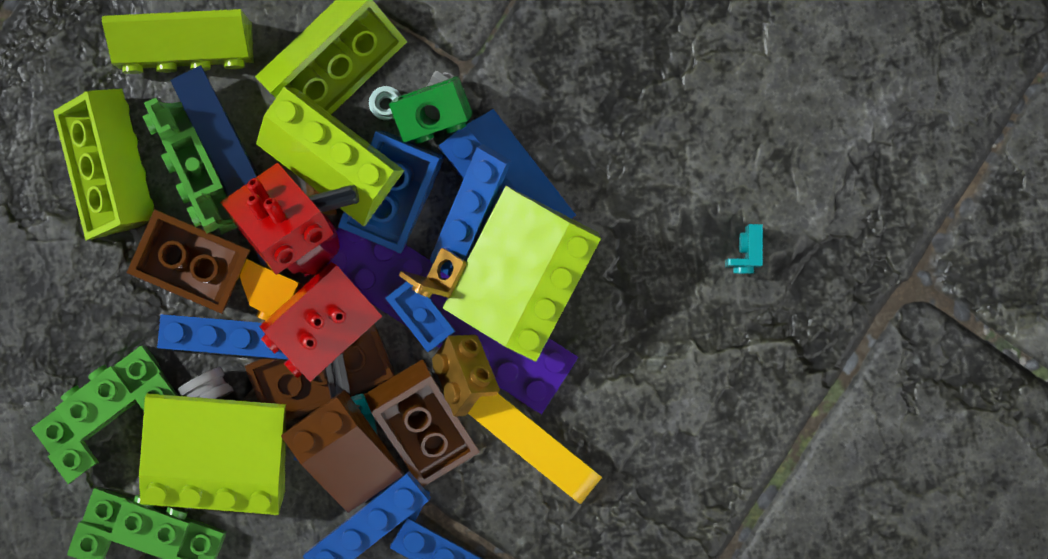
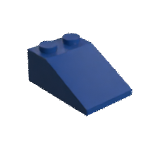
[338,130,445,254]

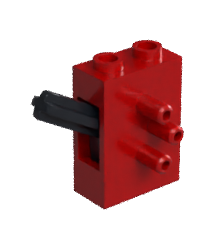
[221,163,359,275]
[259,262,382,399]

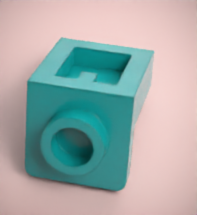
[725,224,763,274]

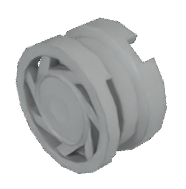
[178,367,234,399]

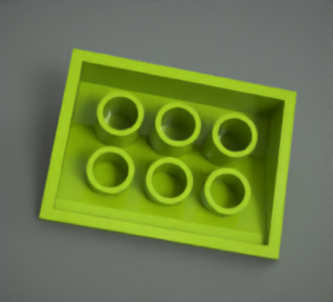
[443,185,601,362]
[139,394,286,515]

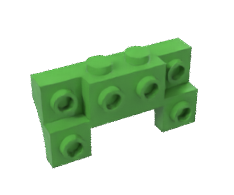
[142,98,237,235]
[31,345,178,484]
[67,487,227,559]

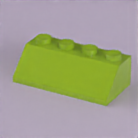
[255,0,407,114]
[102,9,254,74]
[256,87,405,226]
[53,88,154,240]

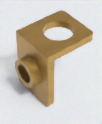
[399,248,466,298]

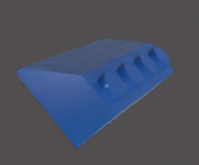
[439,109,576,219]

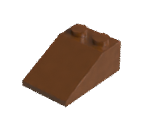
[126,209,250,314]
[364,359,480,487]
[281,390,404,513]

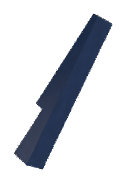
[170,65,267,266]

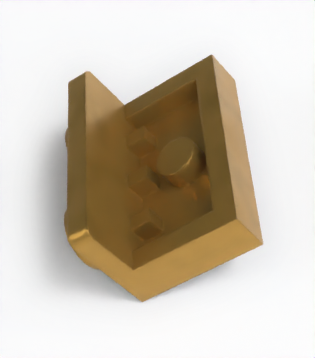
[432,335,500,417]

